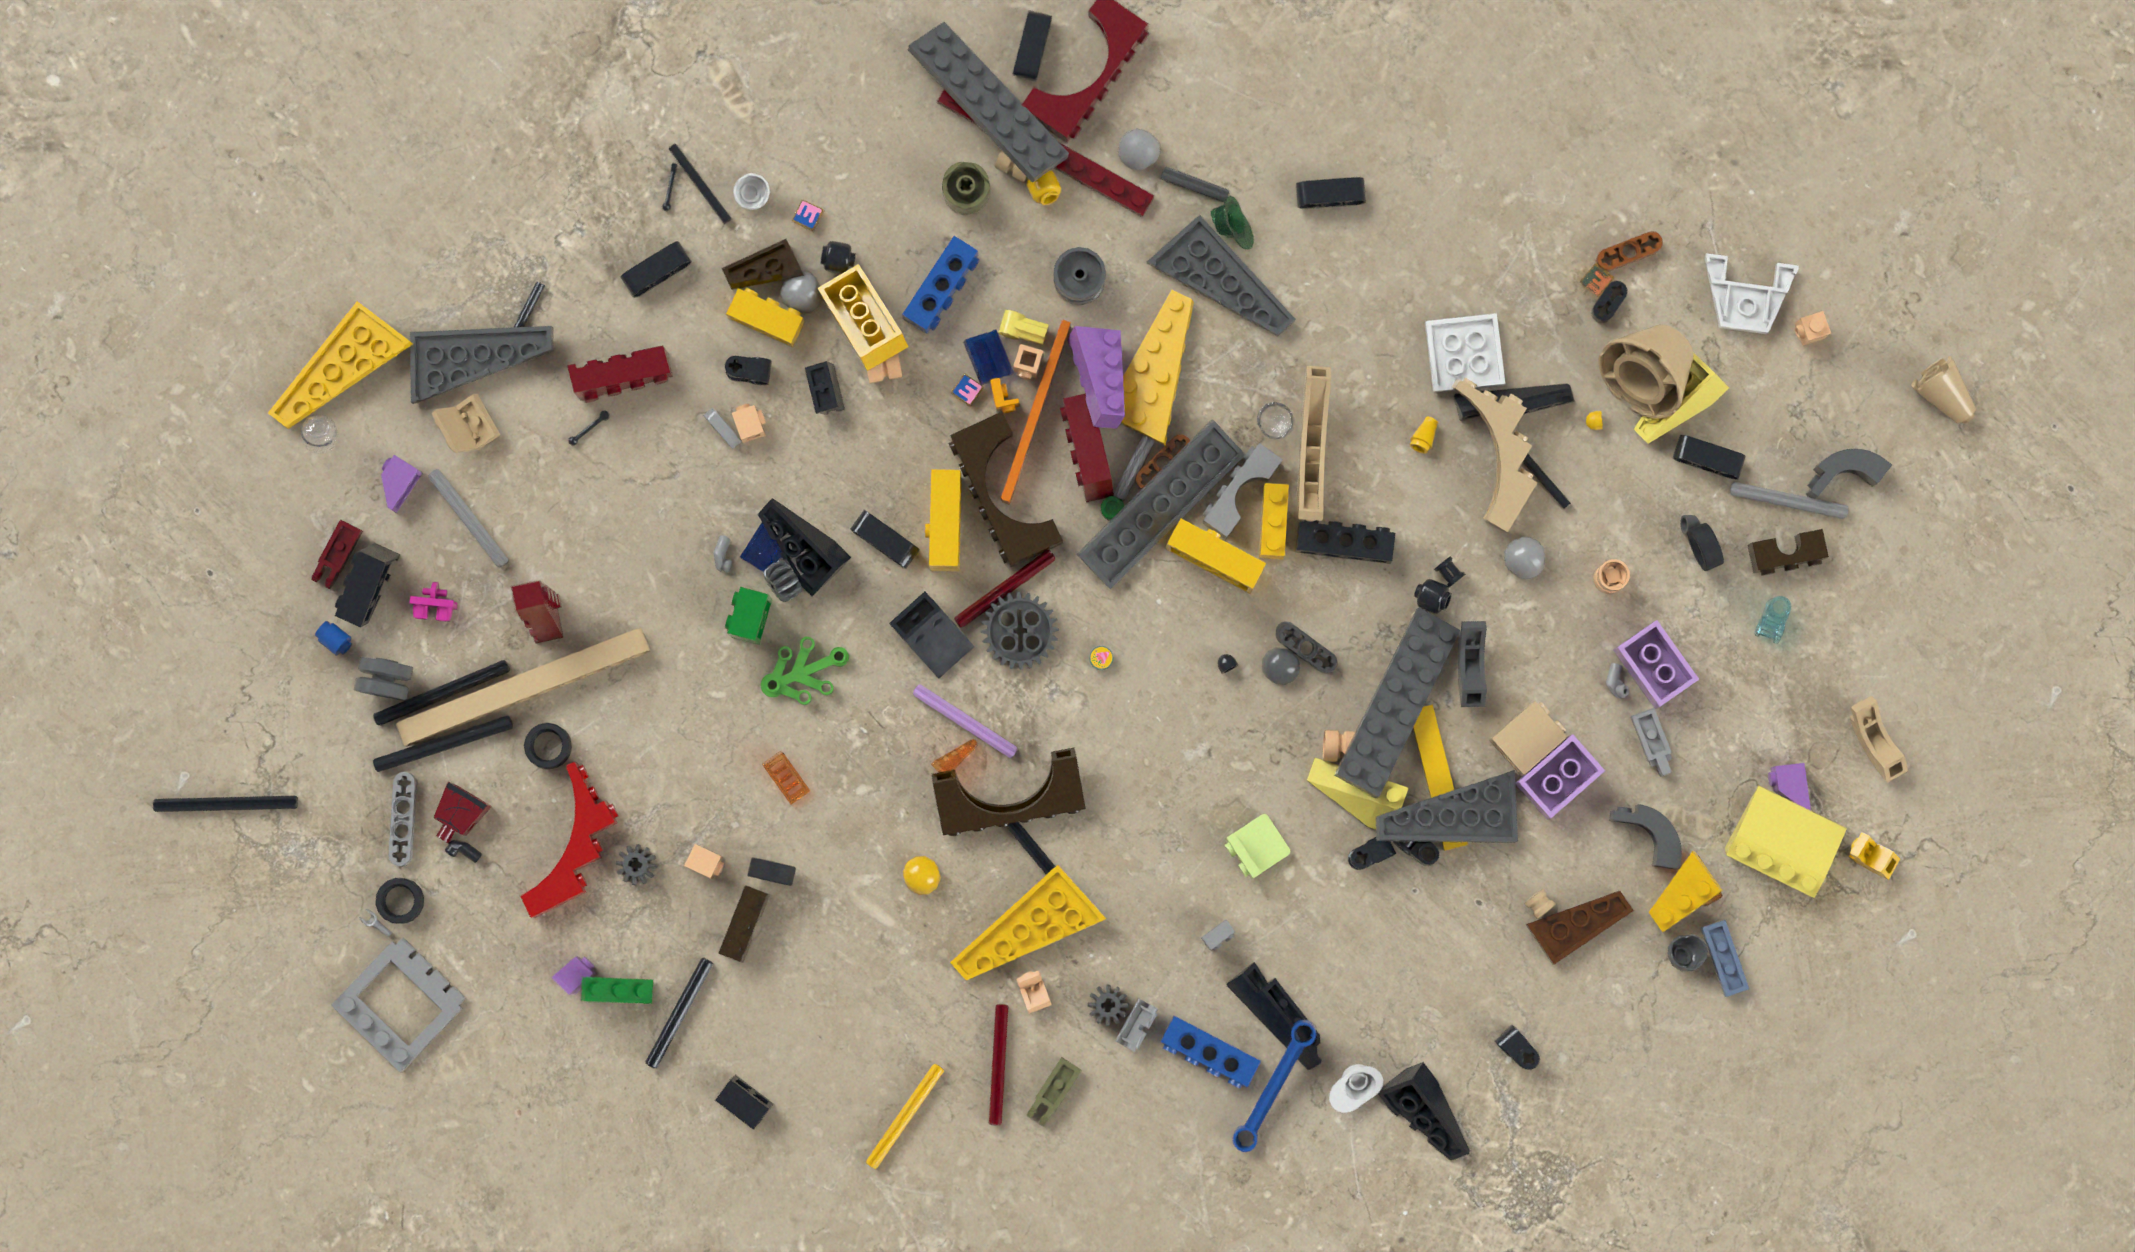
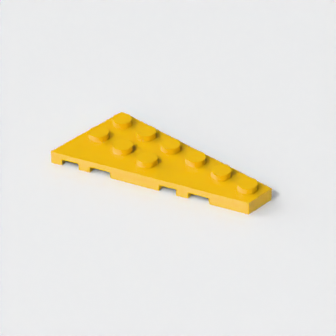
[1121,290,1194,446]
[268,301,413,429]
[950,865,1107,980]

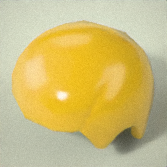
[903,856,941,895]

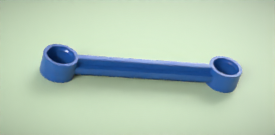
[1233,1020,1316,1152]

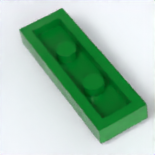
[581,977,653,1004]

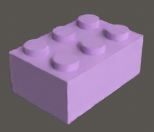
[1613,620,1699,709]
[1515,734,1605,820]

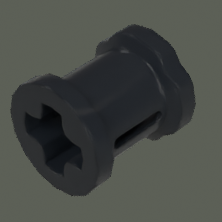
[1434,556,1466,588]

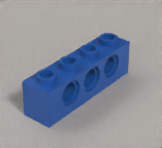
[902,236,980,334]
[1160,1015,1261,1089]

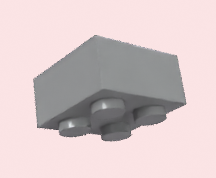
[1201,920,1235,951]

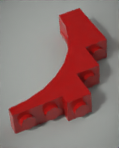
[520,761,619,918]

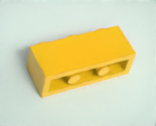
[726,288,805,347]
[1259,483,1289,560]

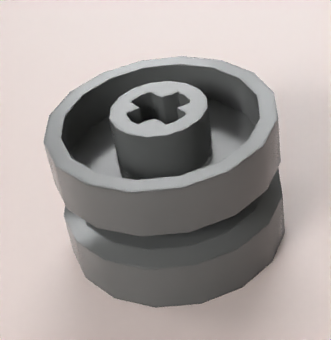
[1053,247,1106,305]
[354,657,413,701]

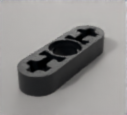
[1276,623,1337,673]

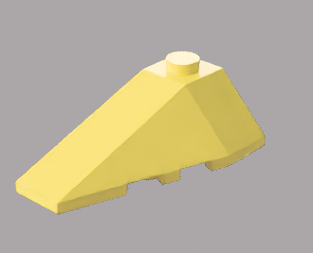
[1634,353,1729,444]
[1307,758,1408,830]

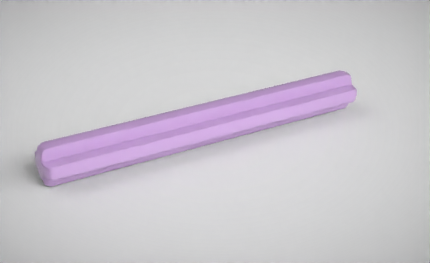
[913,684,1017,758]

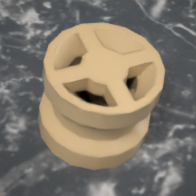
[1524,889,1555,919]

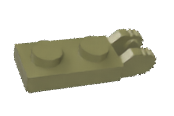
[1026,1057,1082,1127]

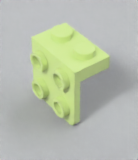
[1225,814,1290,879]

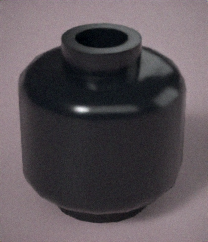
[820,241,856,274]
[1414,579,1452,614]

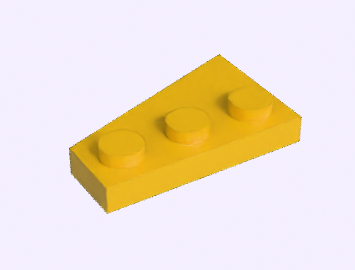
[1649,851,1723,932]

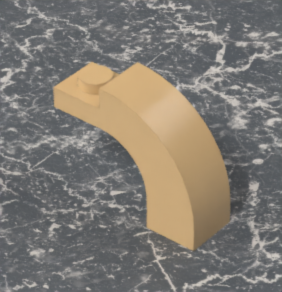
[1849,696,1908,783]

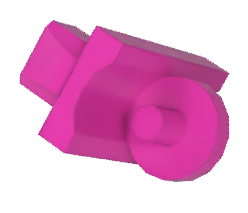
[410,582,458,622]

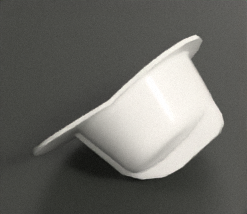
[1329,1064,1383,1113]

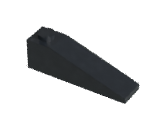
[1378,1062,1470,1161]

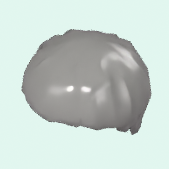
[1118,128,1160,170]
[781,271,823,313]
[1504,537,1545,579]

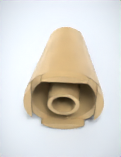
[1912,356,1976,424]

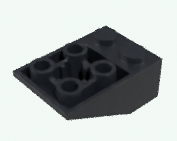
[889,591,974,679]

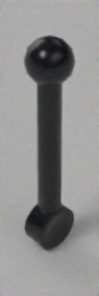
[662,163,678,211]
[568,411,610,446]

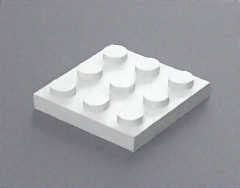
[1425,313,1505,393]

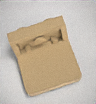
[432,394,500,453]

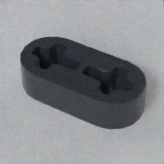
[1591,281,1628,323]

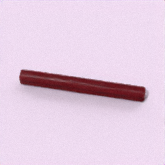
[954,550,1055,628]
[989,1004,1009,1126]

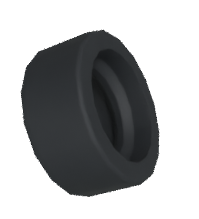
[1687,523,1724,571]
[524,723,572,769]
[747,857,796,886]
[375,878,424,924]

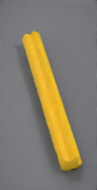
[866,1064,944,1169]

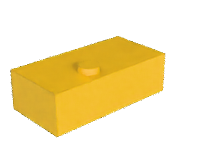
[818,264,909,371]
[925,469,962,572]
[1166,518,1266,594]

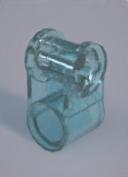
[1754,596,1791,644]

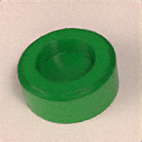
[1101,496,1124,521]

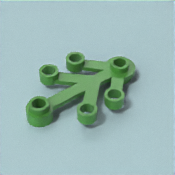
[761,637,849,705]

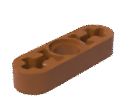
[1596,231,1663,272]
[1136,435,1190,490]

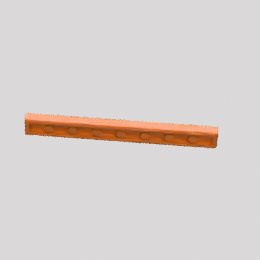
[1001,320,1071,505]

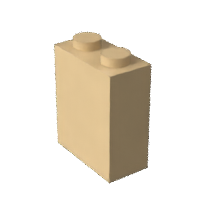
[1489,701,1567,776]

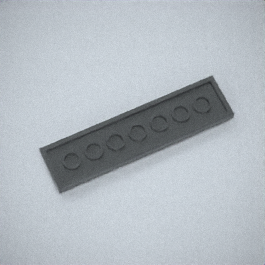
[908,22,1069,183]
[1076,420,1245,589]
[1334,607,1461,799]

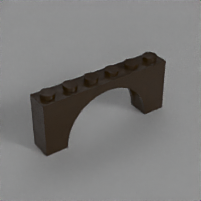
[948,411,1063,567]
[932,747,1086,836]

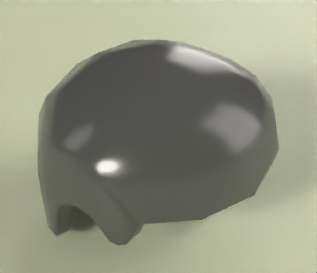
[1262,647,1300,685]
[1667,934,1708,972]

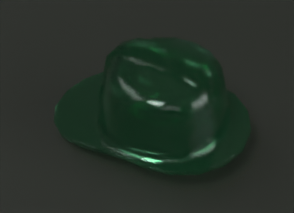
[1210,196,1254,250]

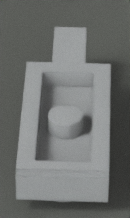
[1630,708,1672,777]

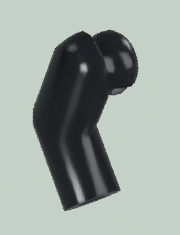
[445,840,482,863]

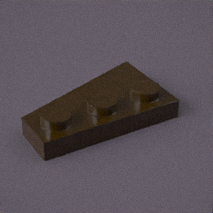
[722,239,804,290]

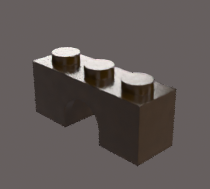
[1747,529,1829,576]
[718,885,770,962]

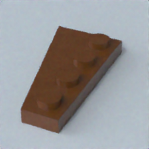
[1525,891,1634,965]

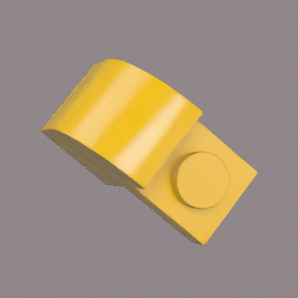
[1849,832,1900,880]

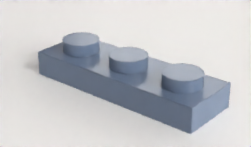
[1701,920,1749,997]

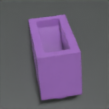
[381,455,423,513]
[1768,763,1811,810]
[552,956,596,995]

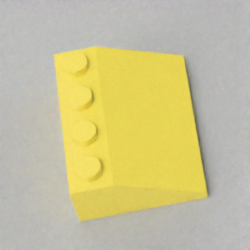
[1725,785,1847,898]

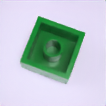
[725,587,773,645]

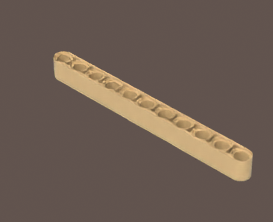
[396,628,650,747]

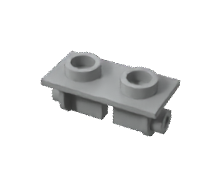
[1115,999,1158,1052]

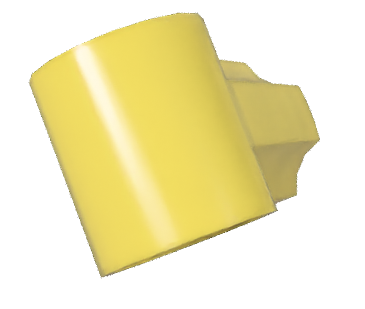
[998,310,1049,345]

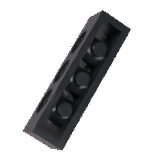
[1295,520,1396,564]

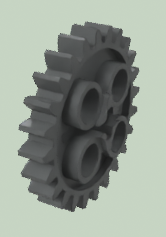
[981,592,1059,670]

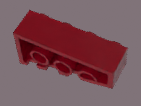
[567,345,673,403]
[1060,393,1114,503]
[511,580,564,644]

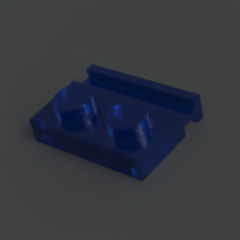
[963,329,1014,386]
[740,523,782,573]

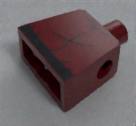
[434,781,491,843]

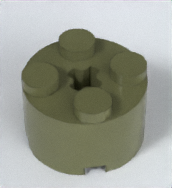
[942,162,990,215]

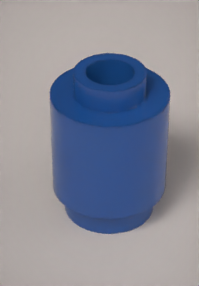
[315,621,352,656]

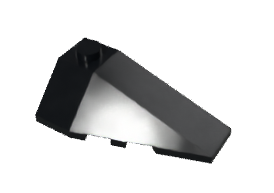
[757,498,851,597]

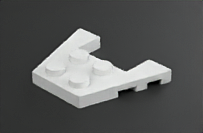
[1705,254,1799,334]

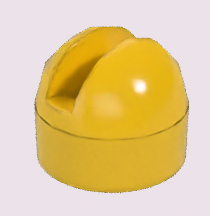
[1586,410,1603,430]

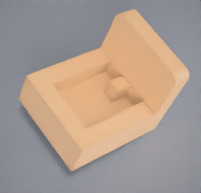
[1016,971,1052,1013]

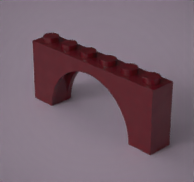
[1021,0,1150,143]

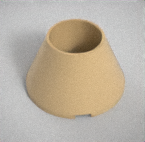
[1598,324,1694,419]

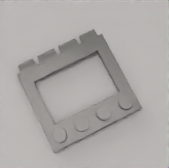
[331,938,466,1072]

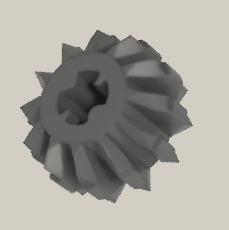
[764,560,802,602]
[616,844,658,886]
[1087,984,1129,1026]

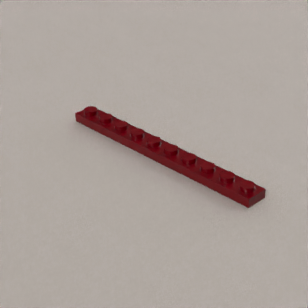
[937,89,1155,218]

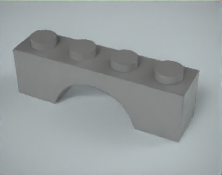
[1202,443,1283,540]

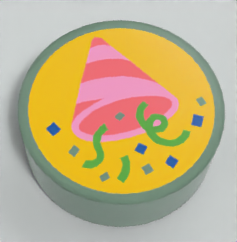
[1089,646,1113,670]

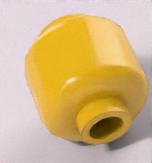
[1026,170,1061,205]

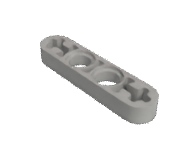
[389,772,417,866]

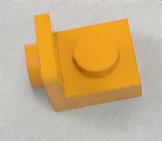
[990,378,1020,414]

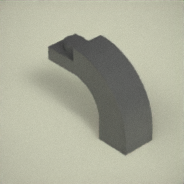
[1806,449,1892,499]
[1458,621,1487,707]
[1609,804,1682,870]

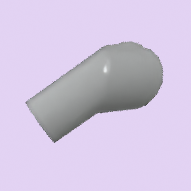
[713,535,732,572]
[1606,663,1629,698]

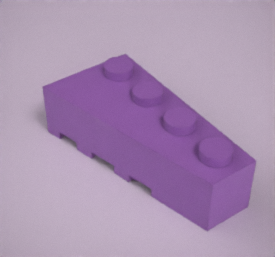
[1067,326,1125,429]

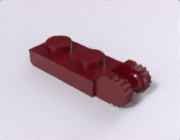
[311,519,363,589]

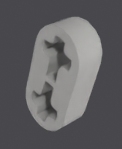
[703,408,742,449]

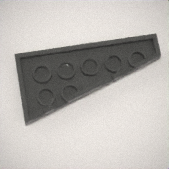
[1147,215,1296,337]
[410,326,554,404]
[1376,770,1518,843]

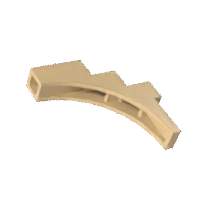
[1297,366,1331,521]
[1452,378,1538,532]

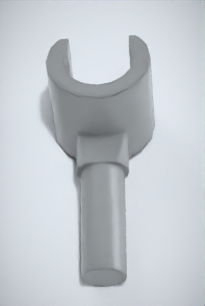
[359,909,392,937]

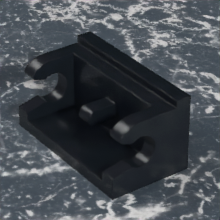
[804,361,845,415]
[715,1075,774,1130]

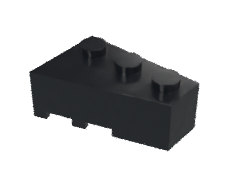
[335,543,401,628]

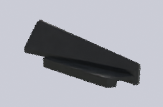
[1454,384,1574,421]
[1226,962,1322,1070]

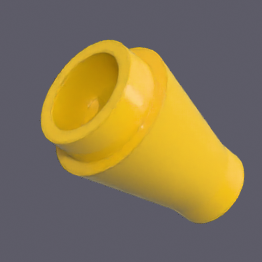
[1410,416,1439,454]

